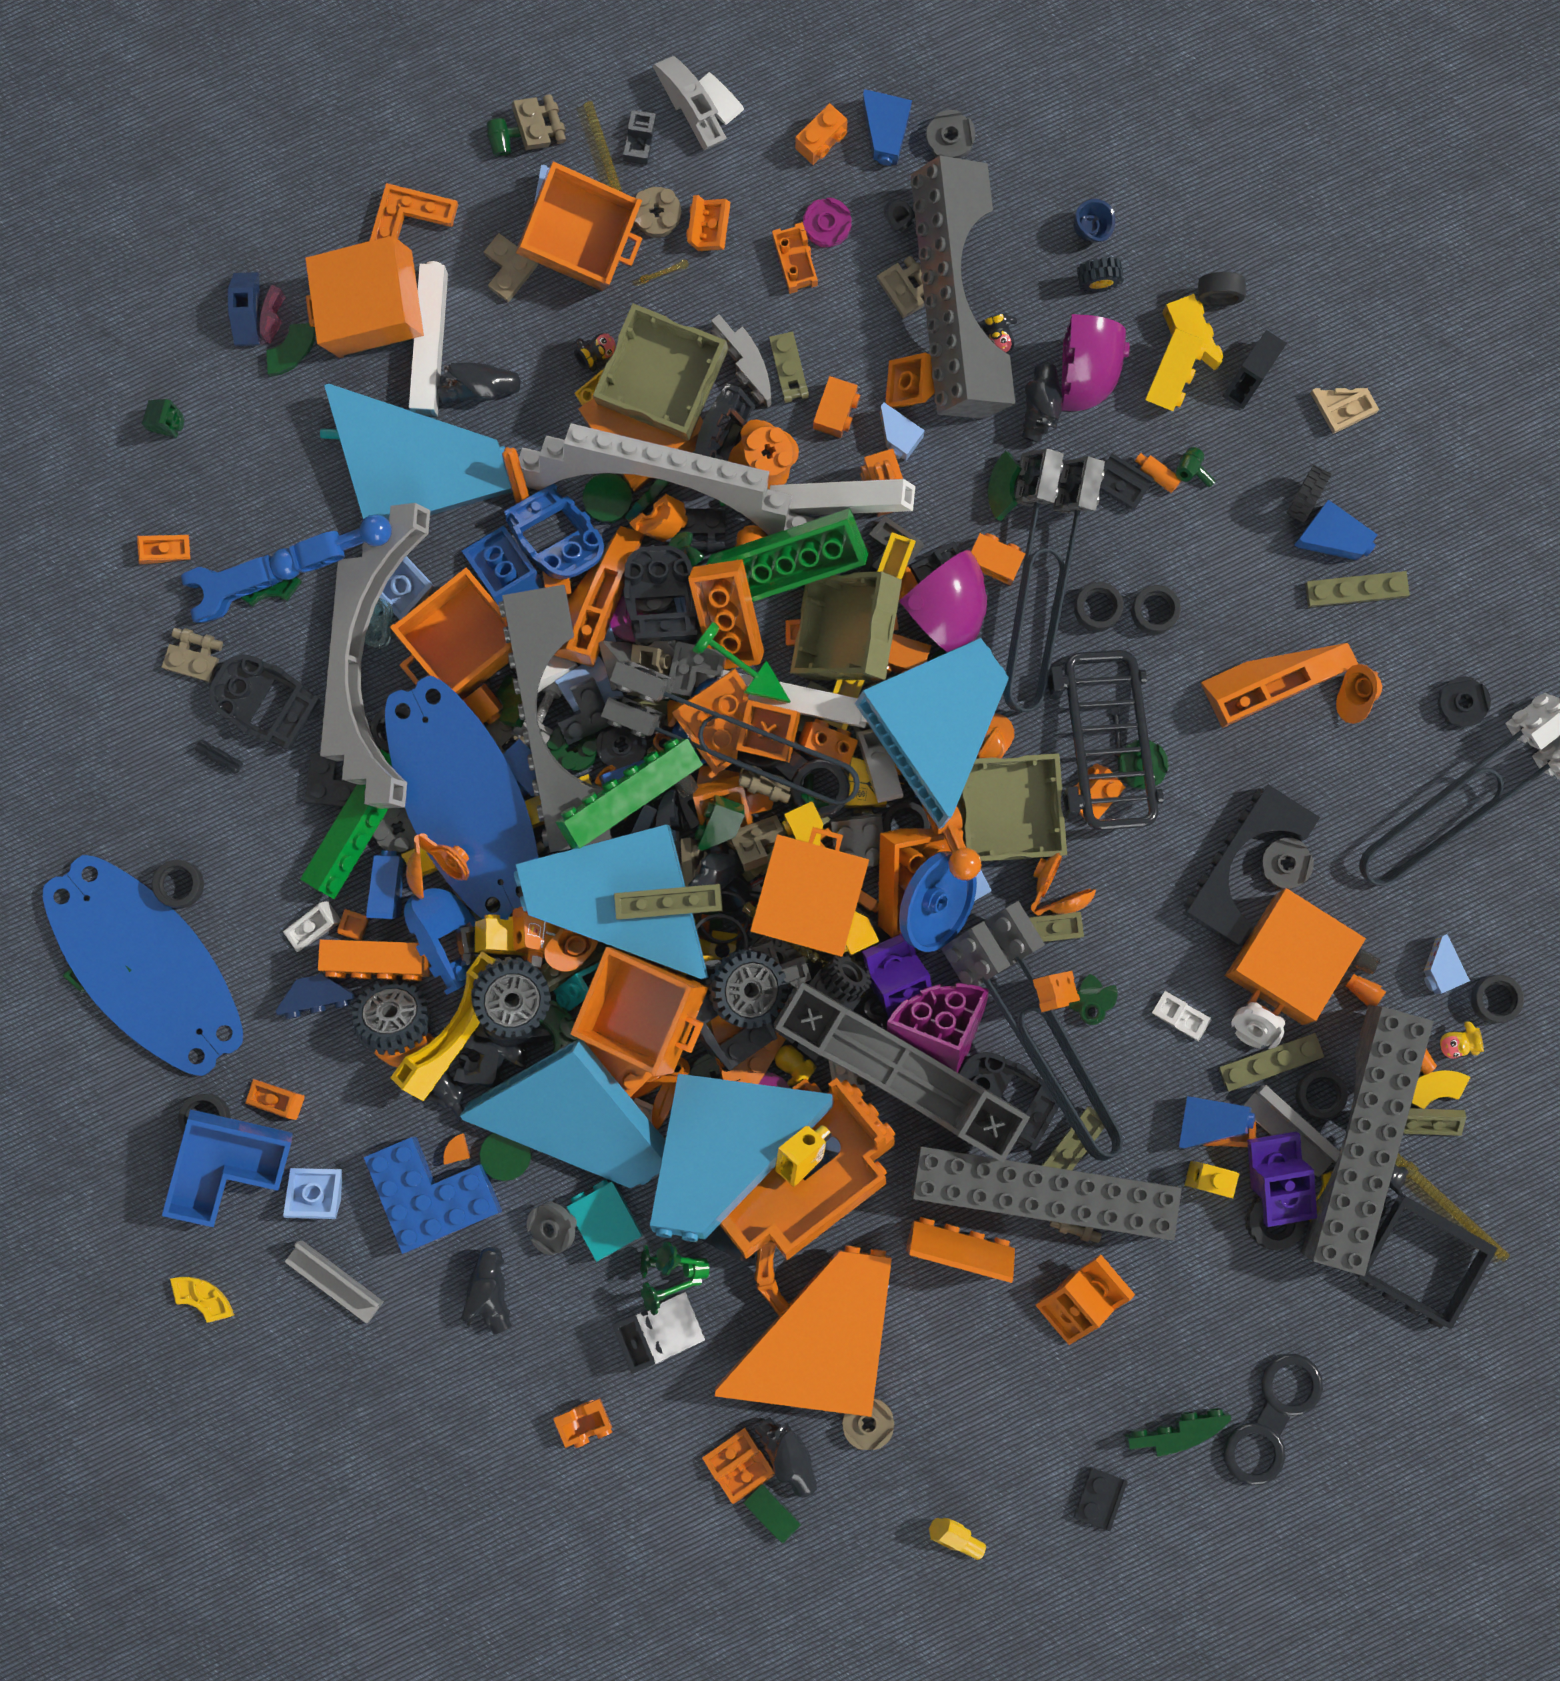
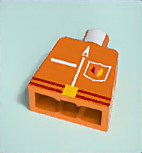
[513,906,561,970]

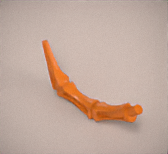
[754,1240,790,1316]

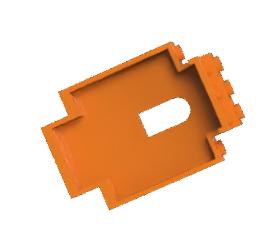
[719,1077,895,1260]

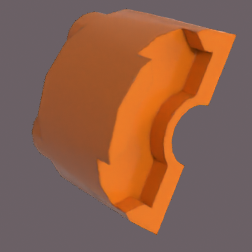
[629,494,688,542]
[553,1398,612,1448]

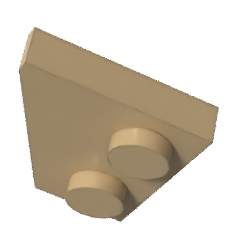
[1311,388,1379,434]

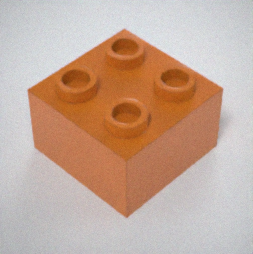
[736,700,801,763]

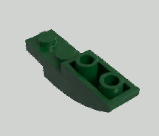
[1125,1408,1231,1457]

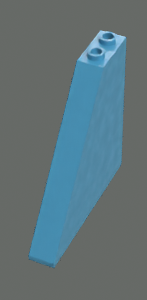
[324,384,512,521]
[855,638,1009,829]
[514,825,708,979]
[460,1039,666,1188]
[650,1074,833,1242]

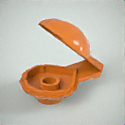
[406,833,469,900]
[1031,853,1096,915]

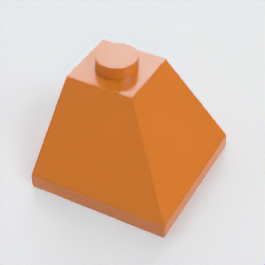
[886,352,935,409]

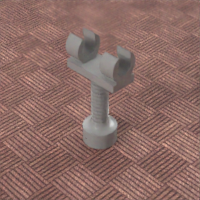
[511,682,562,744]

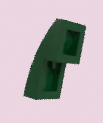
[744,1484,802,1544]

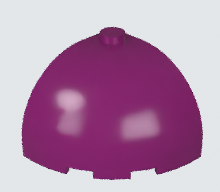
[1061,314,1130,411]
[899,550,987,652]
[887,983,989,1073]

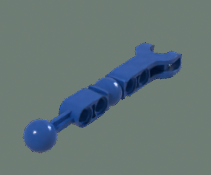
[181,514,392,623]

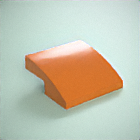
[702,1428,775,1504]

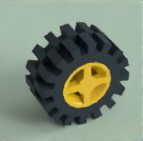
[1077,257,1124,292]

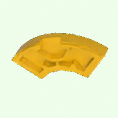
[1411,1071,1470,1109]
[170,1277,234,1323]

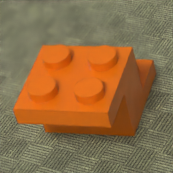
[1035,1254,1135,1345]

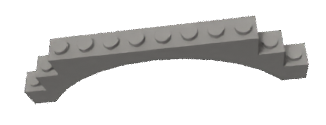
[519,423,814,536]
[320,503,430,809]

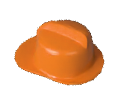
[1336,664,1382,724]
[976,713,1014,759]
[544,927,598,972]

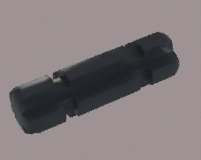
[195,740,243,773]

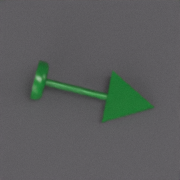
[692,622,791,703]

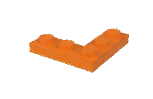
[370,183,459,241]

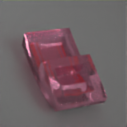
[260,285,286,344]

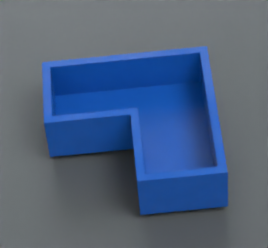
[162,1109,293,1227]
[364,1137,502,1254]

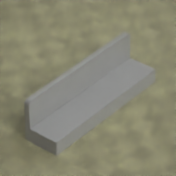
[1243,1085,1340,1177]
[285,1240,384,1324]

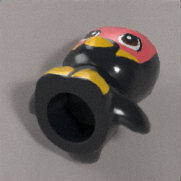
[983,313,1017,353]
[574,333,616,372]

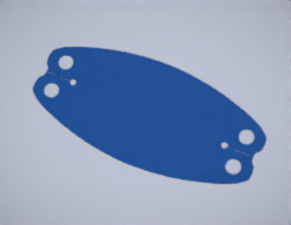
[385,676,538,920]
[43,855,243,1076]

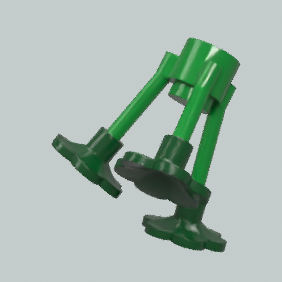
[640,1242,709,1315]

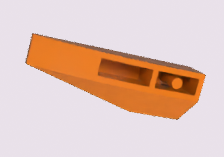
[554,526,644,667]
[1201,643,1358,728]

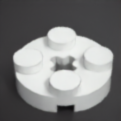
[1231,1002,1285,1049]

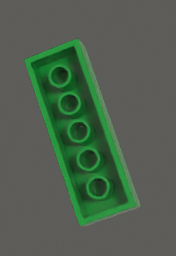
[706,508,868,602]

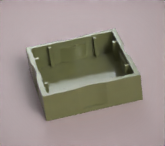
[593,303,728,441]
[790,571,902,680]
[957,753,1067,862]

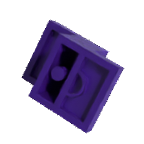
[862,934,932,1022]
[1247,1131,1317,1227]

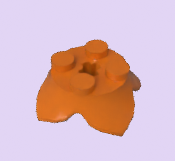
[728,420,799,490]

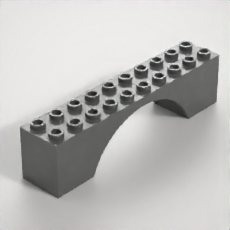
[911,155,1015,419]
[498,585,612,852]
[772,979,1030,1163]
[1301,1005,1434,1276]
[910,1146,1182,1241]

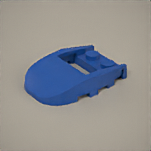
[504,484,604,579]
[404,888,476,995]

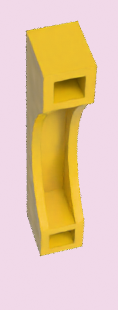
[782,801,879,955]
[390,951,495,1101]

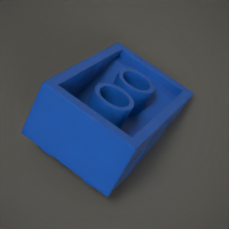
[462,525,545,606]

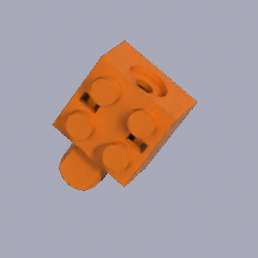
[860,449,903,517]
[693,775,773,828]

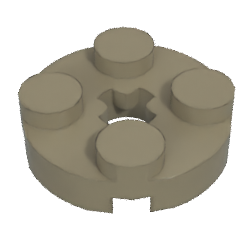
[634,187,682,238]
[842,1398,894,1450]

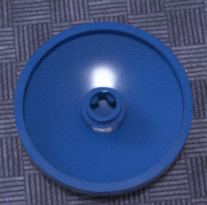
[899,851,977,952]

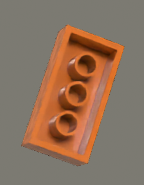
[688,559,764,669]
[318,940,430,981]

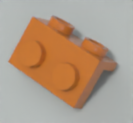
[686,195,730,251]
[1073,763,1126,819]

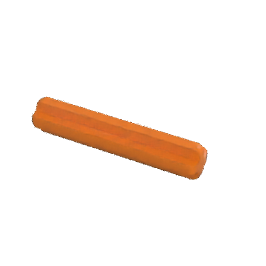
[502,447,529,504]

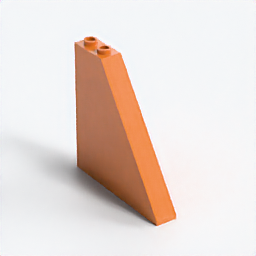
[715,1246,892,1417]

